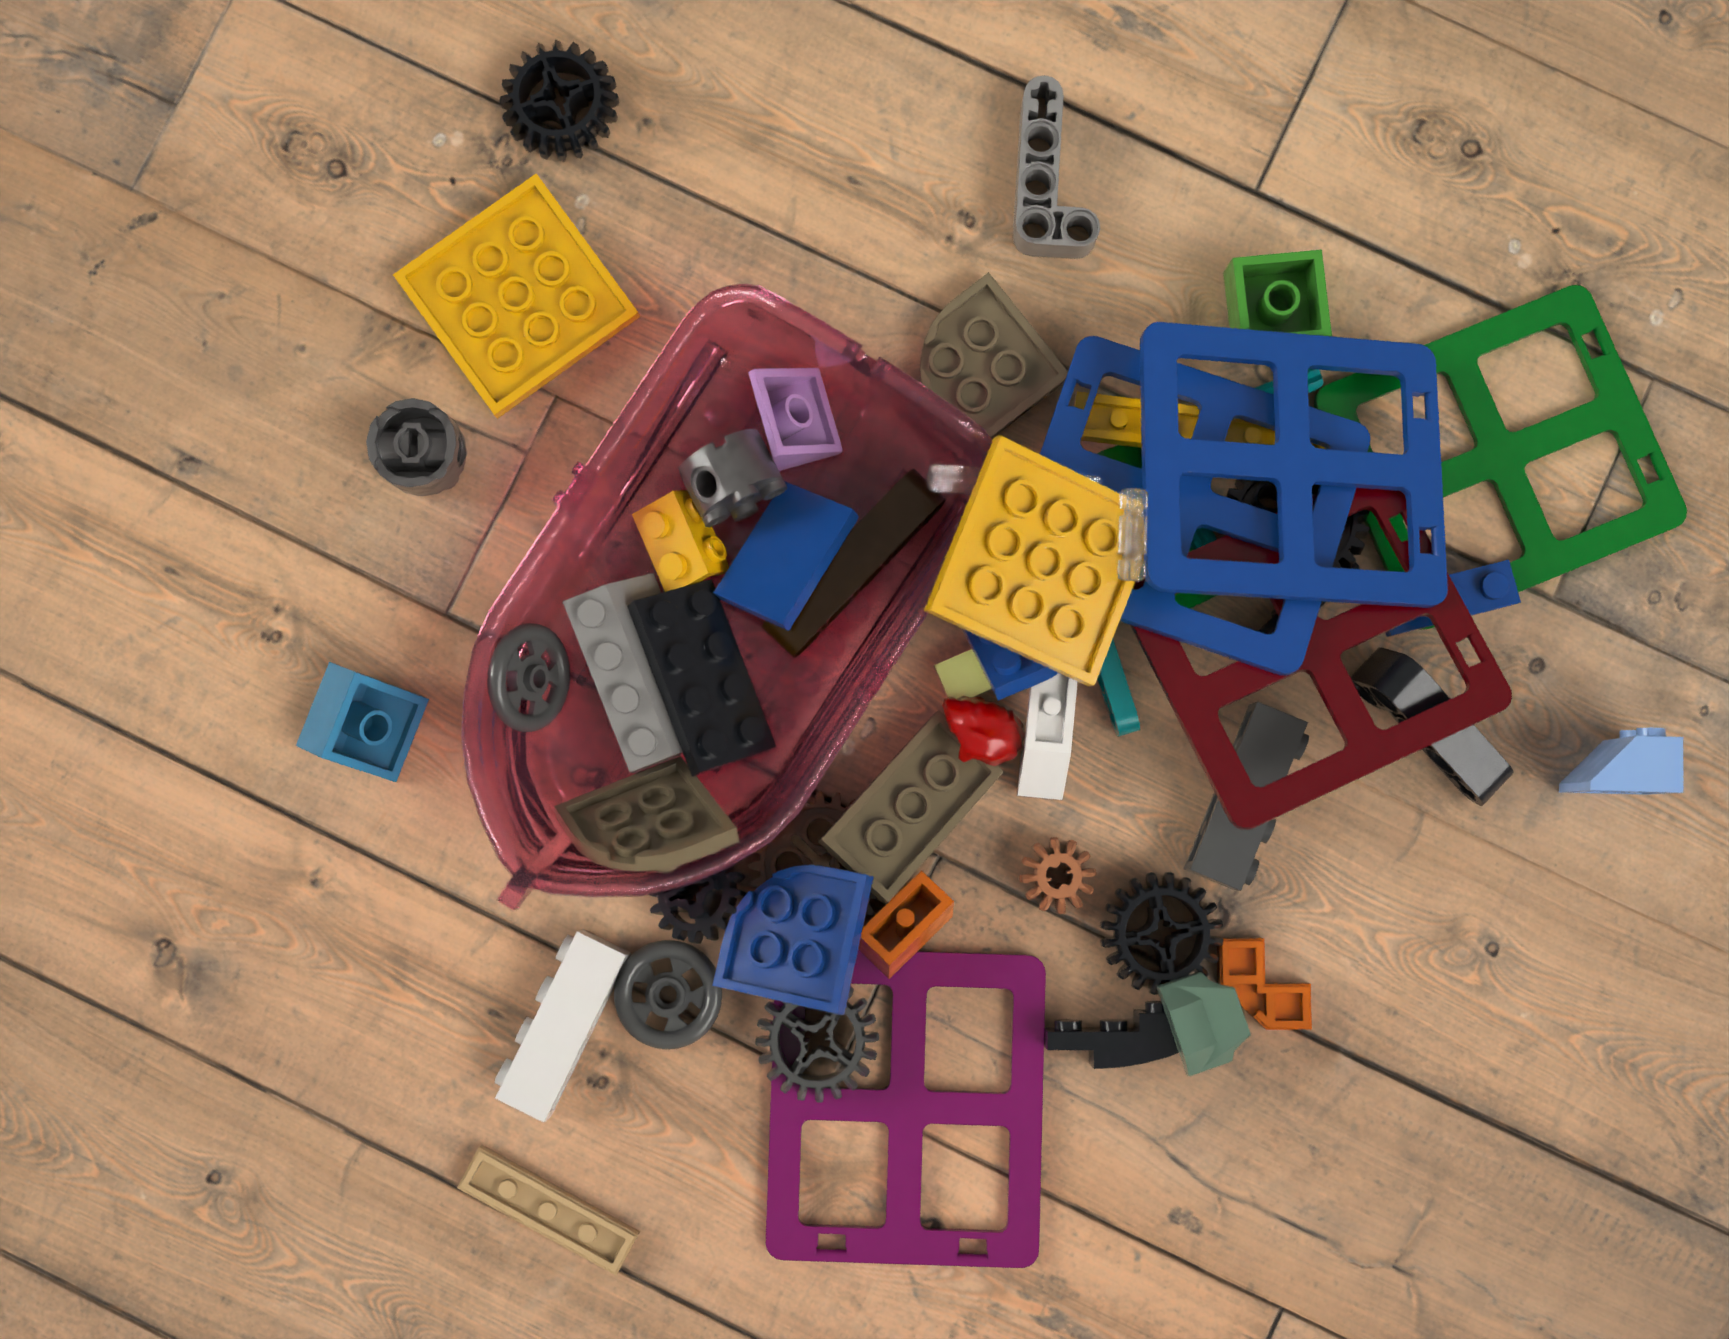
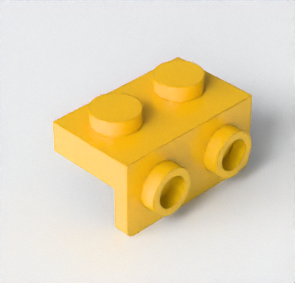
[632,490,729,592]

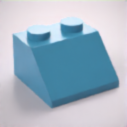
[296,662,429,782]

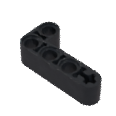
[1350,647,1514,806]

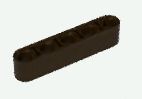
[761,468,947,659]

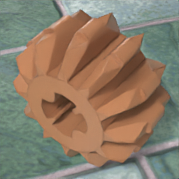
[1019,837,1097,914]

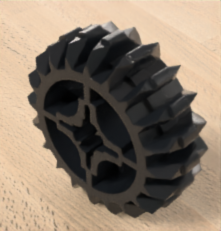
[500,40,620,162]
[1100,872,1223,995]

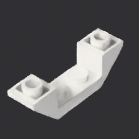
[1017,673,1078,800]

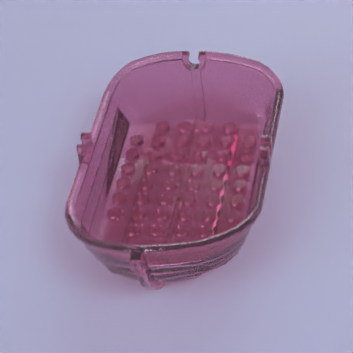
[461,283,992,910]

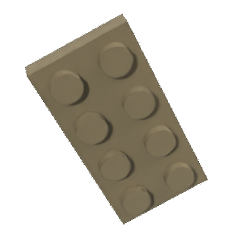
[817,710,1004,904]

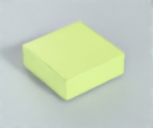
[934,649,992,699]

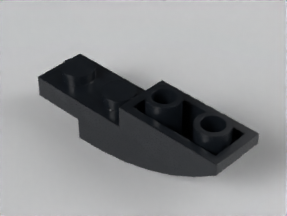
[1044,1001,1179,1069]

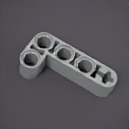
[1013,75,1100,259]

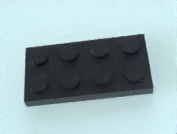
[627,579,776,777]

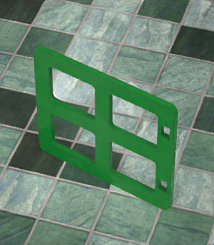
[1314,285,1687,630]

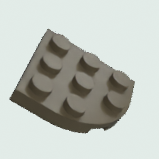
[920,272,1068,459]
[554,756,739,873]

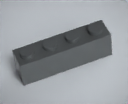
[1184,701,1309,891]

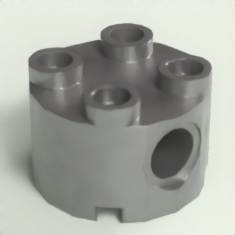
[366,398,467,497]
[679,429,787,528]

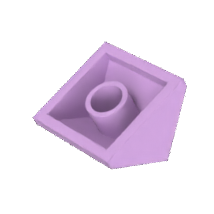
[748,368,843,471]

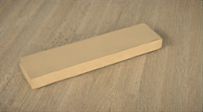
[457,1145,640,1276]

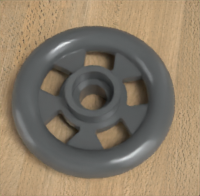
[487,623,570,732]
[614,940,722,1049]

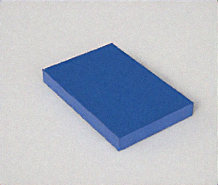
[713,481,859,631]

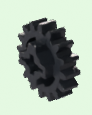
[648,850,747,944]

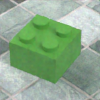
[1223,249,1332,336]

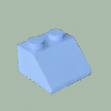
[1559,727,1684,795]

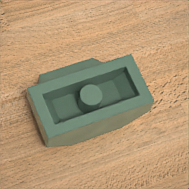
[1156,972,1251,1076]

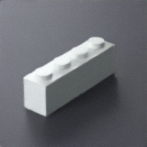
[494,929,631,1122]

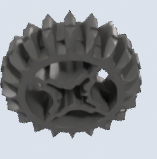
[755,986,879,1102]

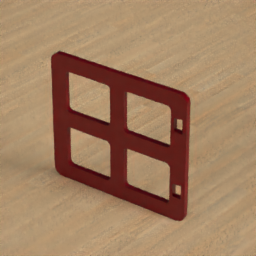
[1130,488,1512,830]

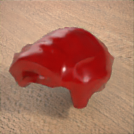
[942,695,1025,767]

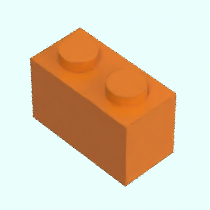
[858,870,954,979]

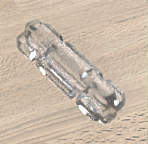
[1117,488,1148,581]

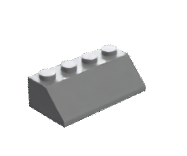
[563,573,684,774]

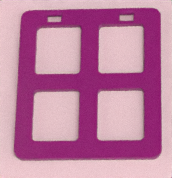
[766,949,1046,1268]

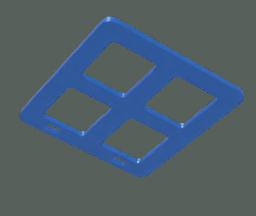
[1140,322,1448,608]
[1040,336,1370,676]

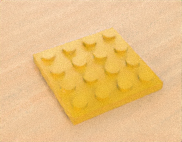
[393,173,640,419]
[924,435,1144,686]

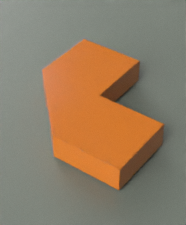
[1217,938,1312,1030]

